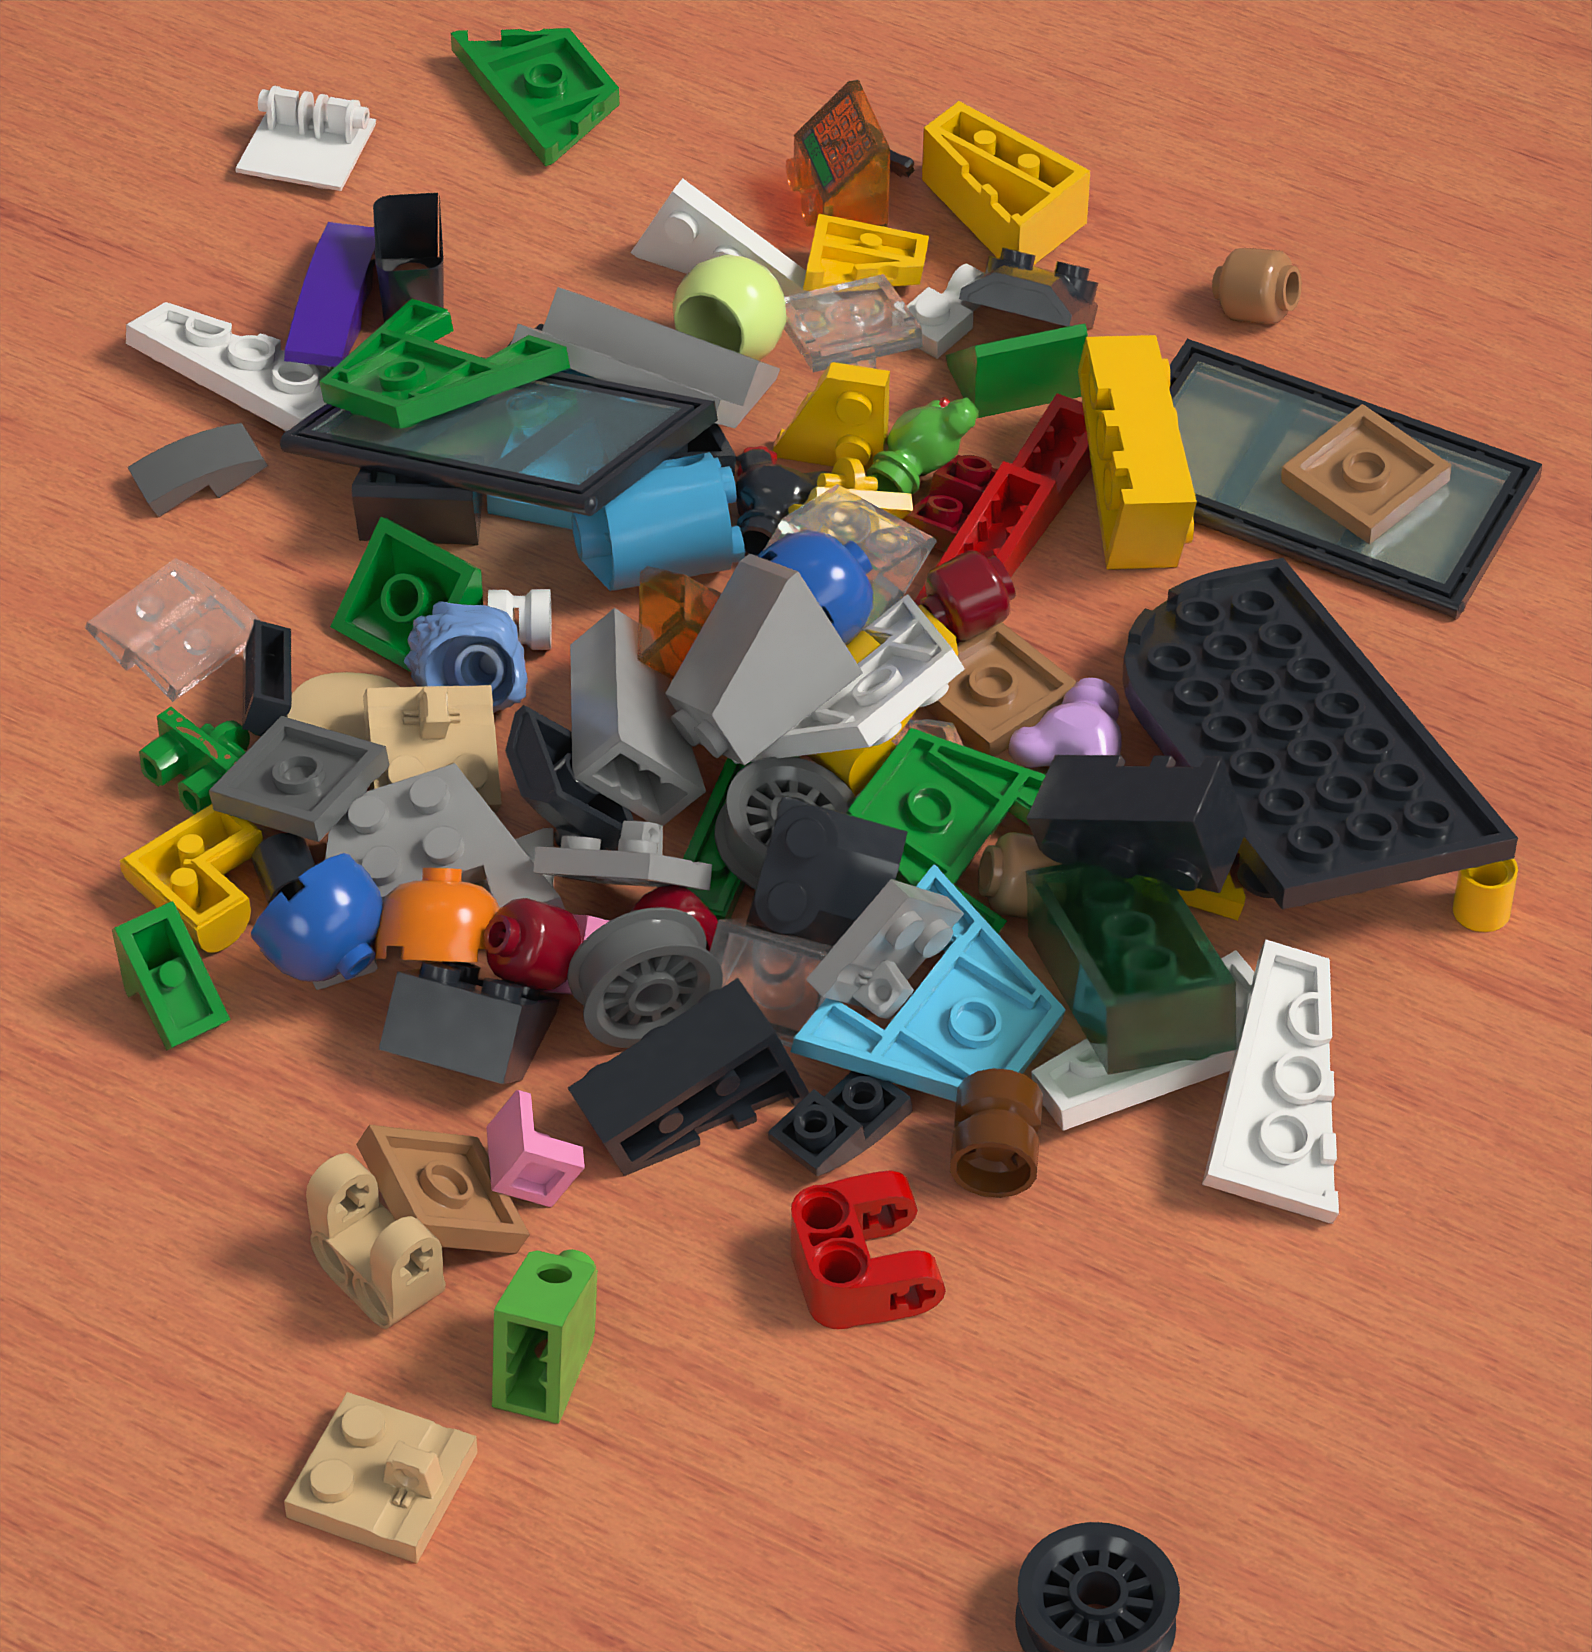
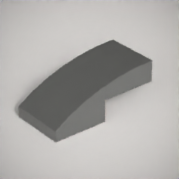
[127,423,268,517]

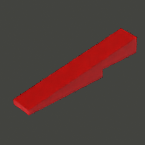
[914,393,1092,644]

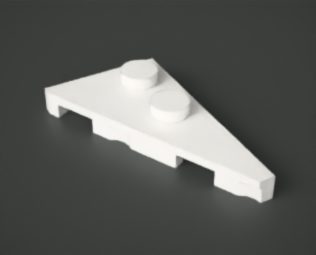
[631,178,842,319]

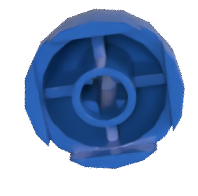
[757,530,873,645]
[251,853,383,982]

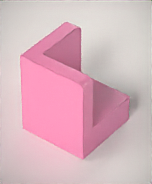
[486,1090,585,1207]

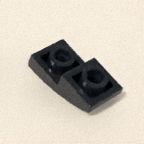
[767,1071,913,1177]

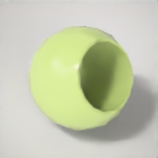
[672,254,787,361]

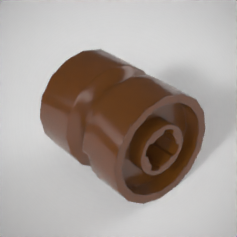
[950,1068,1043,1198]

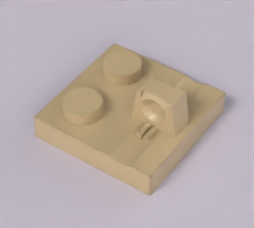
[363,685,502,813]
[284,1392,478,1563]

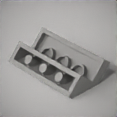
[511,287,780,429]

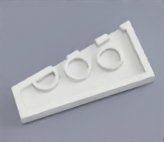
[126,302,335,432]
[1202,940,1339,1224]
[1032,950,1254,1131]

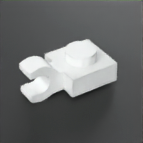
[893,263,984,359]

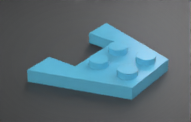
[790,864,1066,1102]

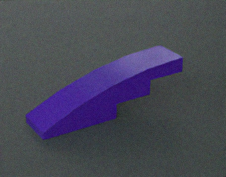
[284,222,376,367]

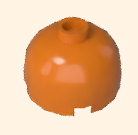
[373,868,500,962]

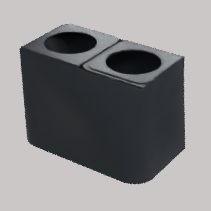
[373,193,444,323]

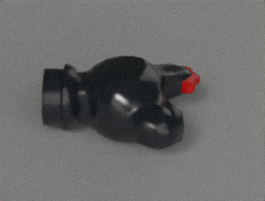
[736,446,831,556]

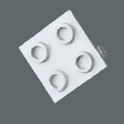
[236,86,376,191]

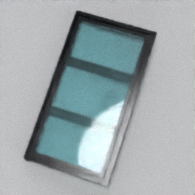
[1169,338,1542,619]
[280,357,718,516]

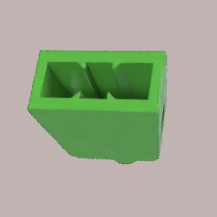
[492,1249,598,1424]

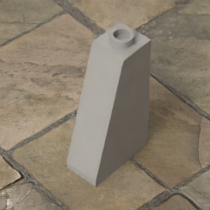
[570,608,706,826]

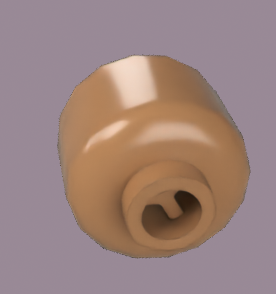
[1212,248,1302,324]
[978,832,1078,921]

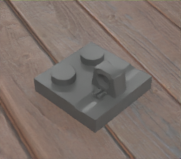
[209,716,390,842]

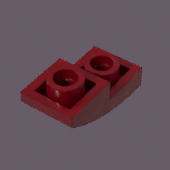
[900,455,998,552]

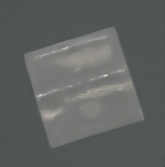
[85,558,261,702]

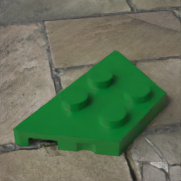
[451,28,620,166]

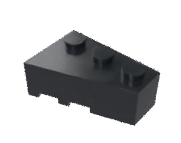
[1026,755,1247,893]
[568,978,809,1176]

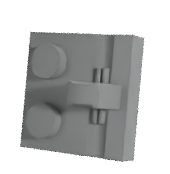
[533,821,712,890]
[806,879,964,1019]

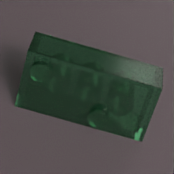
[1026,862,1237,1075]

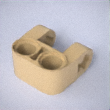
[306,1153,446,1329]

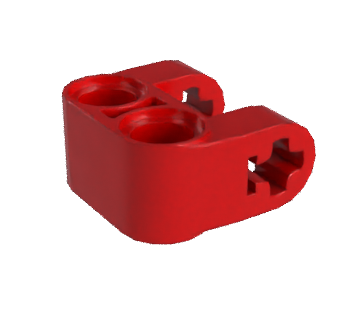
[791,1170,946,1329]

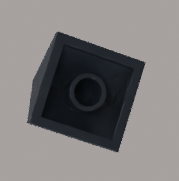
[352,461,485,545]

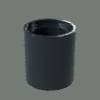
[252,833,315,905]

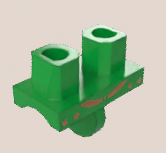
[139,707,250,815]

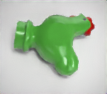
[866,397,979,494]

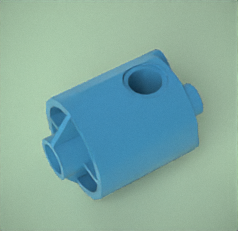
[571,452,745,591]

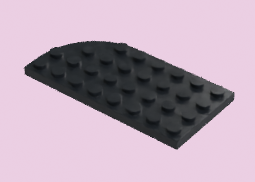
[1122,558,1518,910]

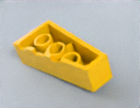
[1078,335,1197,569]

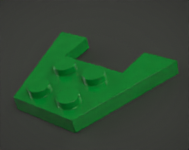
[319,298,570,429]
[846,728,1046,935]

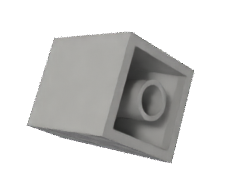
[665,554,863,765]

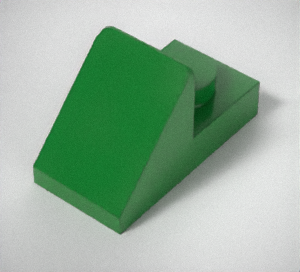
[112,901,231,1051]

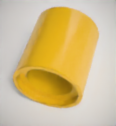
[1453,859,1518,932]

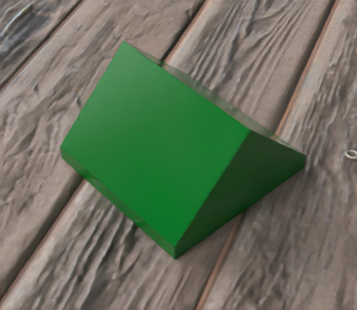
[945,323,1088,419]
[330,517,483,673]

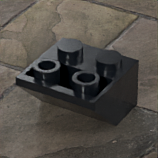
[379,961,560,1084]

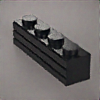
[242,619,292,737]

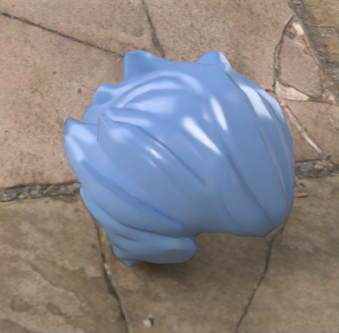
[404,602,528,713]

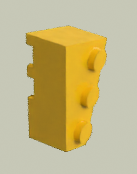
[922,101,1090,266]

